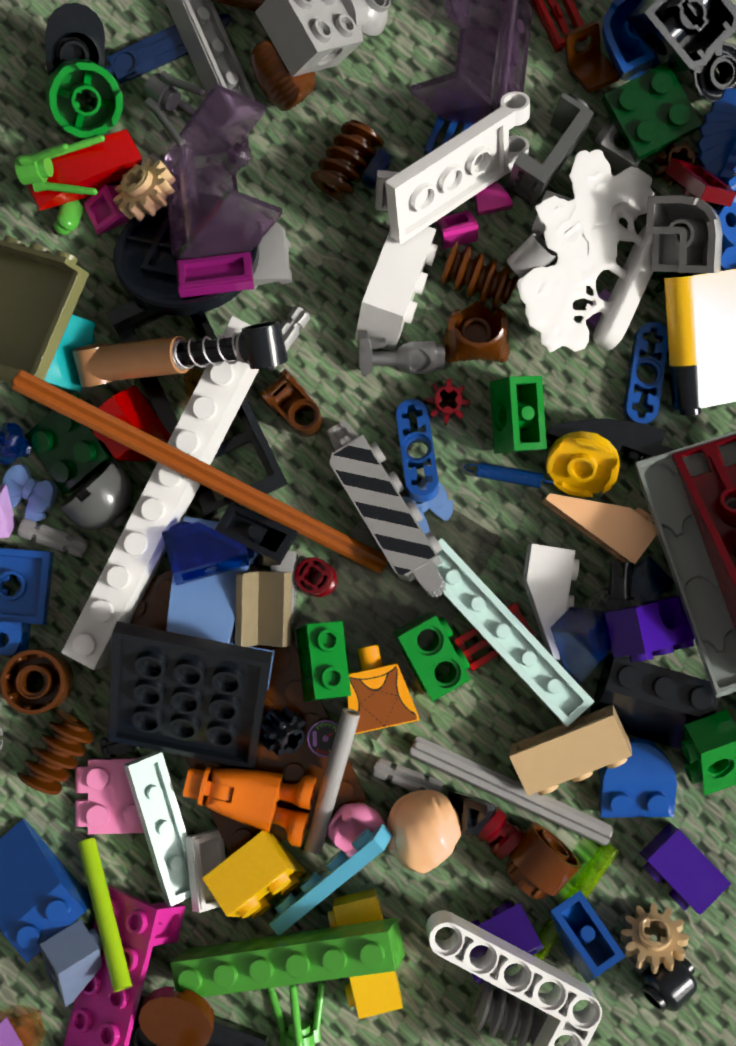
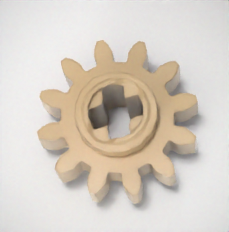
[113,159,176,221]
[620,903,689,974]

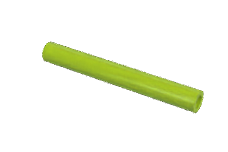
[77,838,132,992]

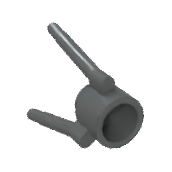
[143,71,227,146]

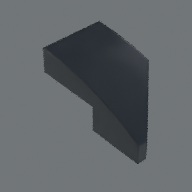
[448,791,495,836]

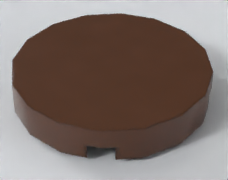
[138,986,215,1046]

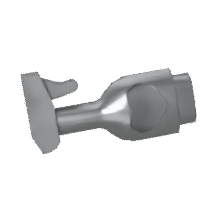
[358,331,445,375]

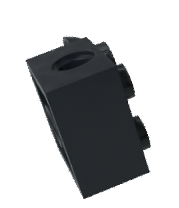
[626,0,736,103]

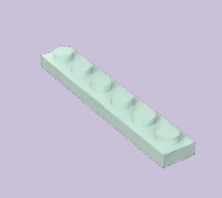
[436,538,595,727]

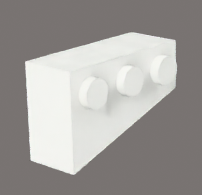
[355,226,439,351]

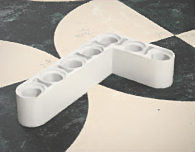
[426,910,602,1046]

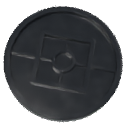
[113,194,259,316]

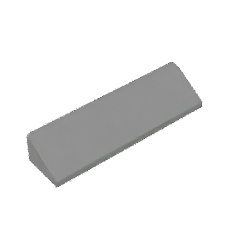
[165,0,260,125]

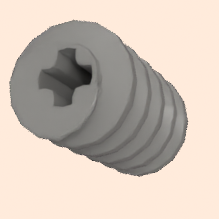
[469,981,548,1046]

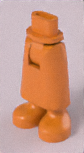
[183,766,317,847]

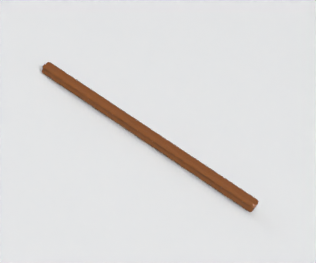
[11,370,388,573]

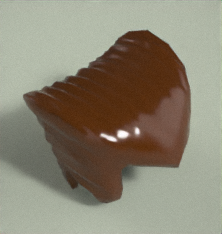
[250,41,315,111]
[442,301,510,363]

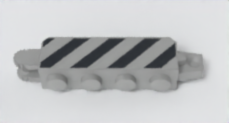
[327,420,446,598]

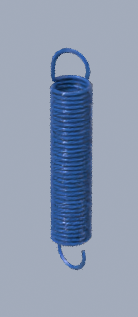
[464,462,554,488]

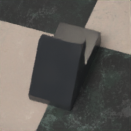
[213,502,298,567]

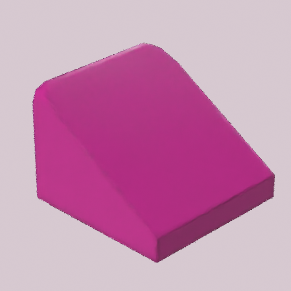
[82,185,131,235]

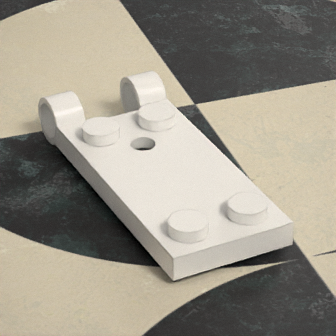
[385,91,530,245]

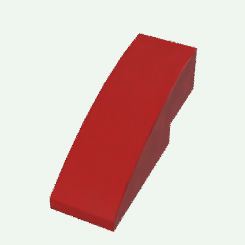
[26,129,142,211]

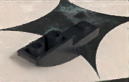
[546,419,675,463]

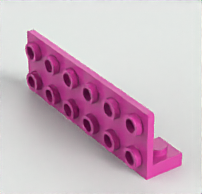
[64,886,186,1046]

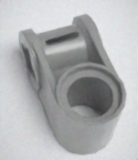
[507,231,558,278]

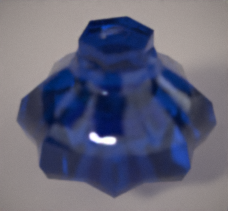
[0,423,32,465]

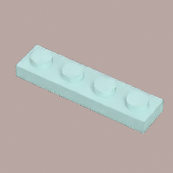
[123,751,191,906]

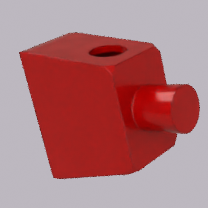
[93,386,171,462]

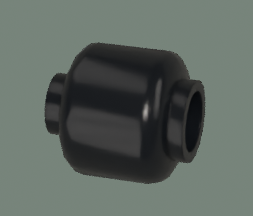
[641,957,697,1012]

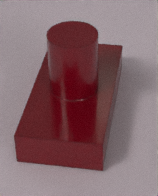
[665,158,736,207]

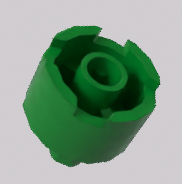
[46,58,123,138]

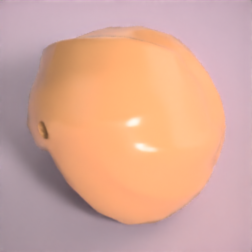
[387,790,462,874]

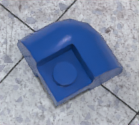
[602,0,661,81]

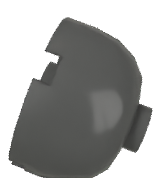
[60,459,134,530]

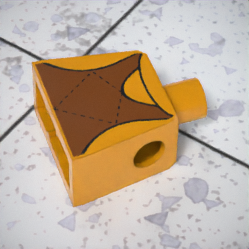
[348,644,419,734]

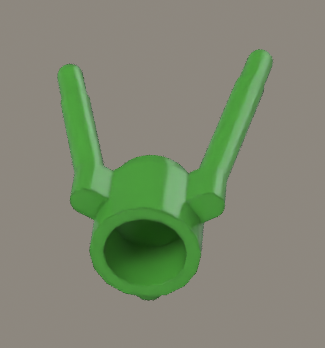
[15,135,105,195]
[267,982,325,1046]

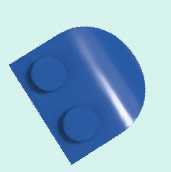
[598,738,677,818]

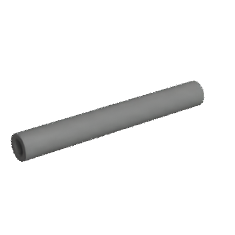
[304,708,360,854]

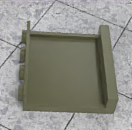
[0,236,90,387]

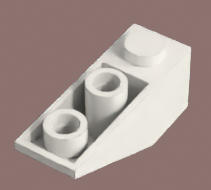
[522,544,580,660]

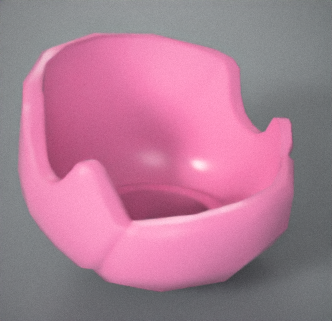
[327,802,386,853]

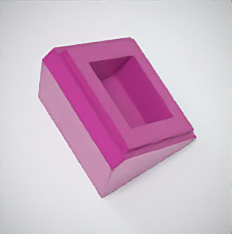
[436,210,479,249]

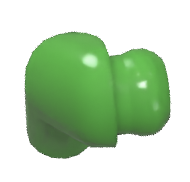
[53,200,83,236]

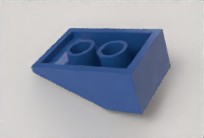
[0,818,92,963]

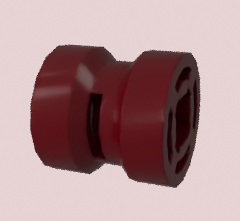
[295,557,338,598]
[476,806,524,860]

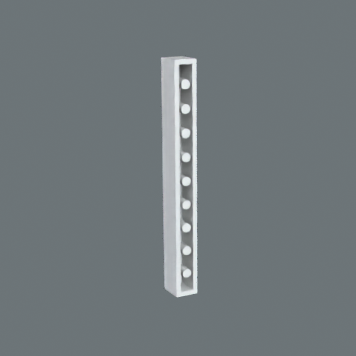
[61,316,259,670]

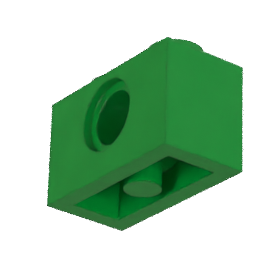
[489,376,547,454]
[296,621,351,702]
[681,710,736,796]

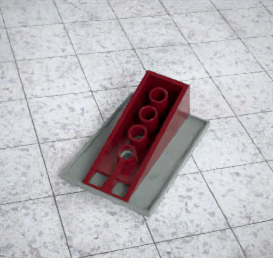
[635,431,736,698]

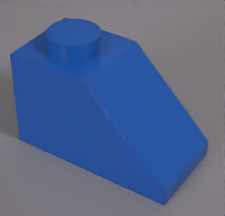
[549,890,626,984]

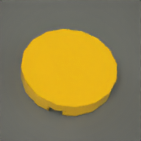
[546,431,620,498]

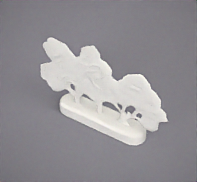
[517,149,654,352]

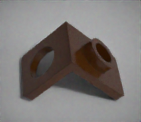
[565,21,619,93]

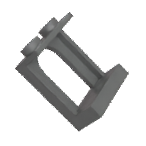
[506,92,594,207]

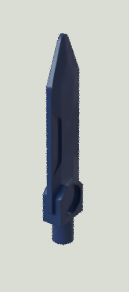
[104,14,231,85]

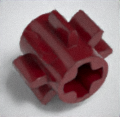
[424,379,470,426]

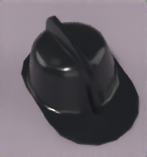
[46,3,105,94]

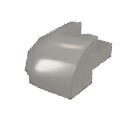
[646,195,723,274]

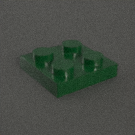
[601,62,702,162]
[25,394,113,495]

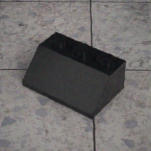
[590,652,720,750]

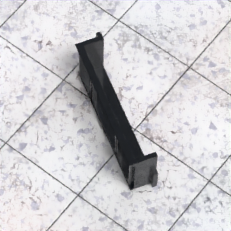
[106,300,288,519]

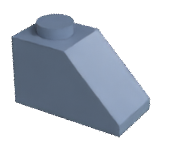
[40,919,103,1007]

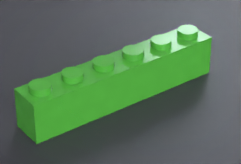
[170,918,405,997]

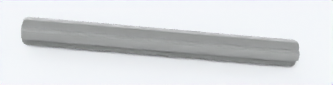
[409,737,613,846]

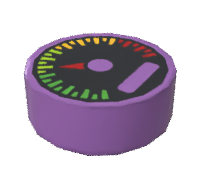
[307,719,338,757]

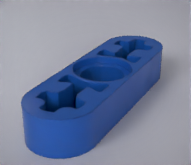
[623,322,668,424]
[396,399,439,502]

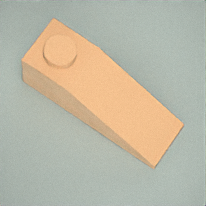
[541,493,657,565]

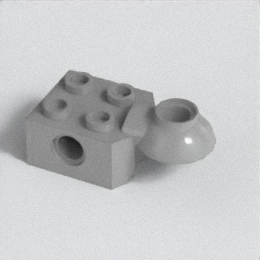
[255,0,391,77]

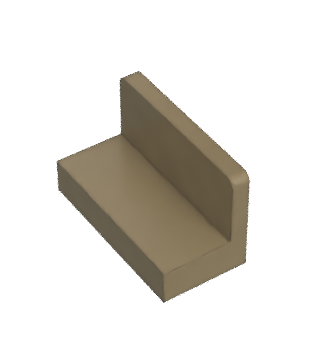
[235,570,292,648]

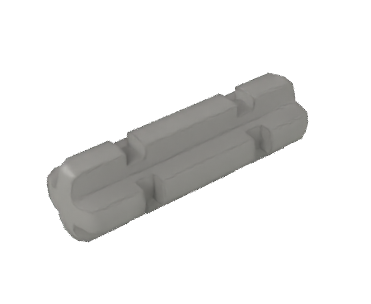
[266,305,310,371]
[17,519,90,558]
[372,758,443,793]

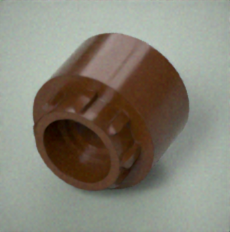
[0,648,74,714]
[506,822,581,900]

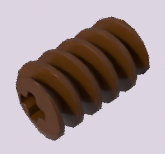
[311,120,384,201]
[441,241,520,311]
[17,709,94,795]

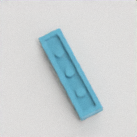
[269,824,393,936]

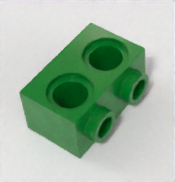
[392,612,471,702]

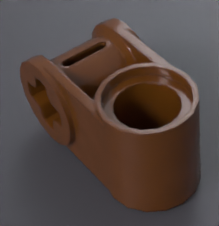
[257,368,323,437]

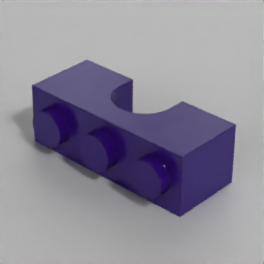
[605,596,695,662]

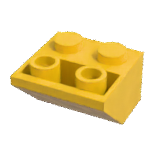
[202,830,306,919]

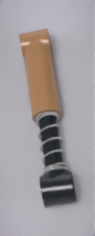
[72,321,288,387]

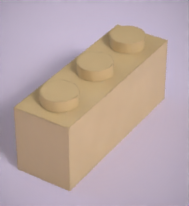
[509,704,632,796]

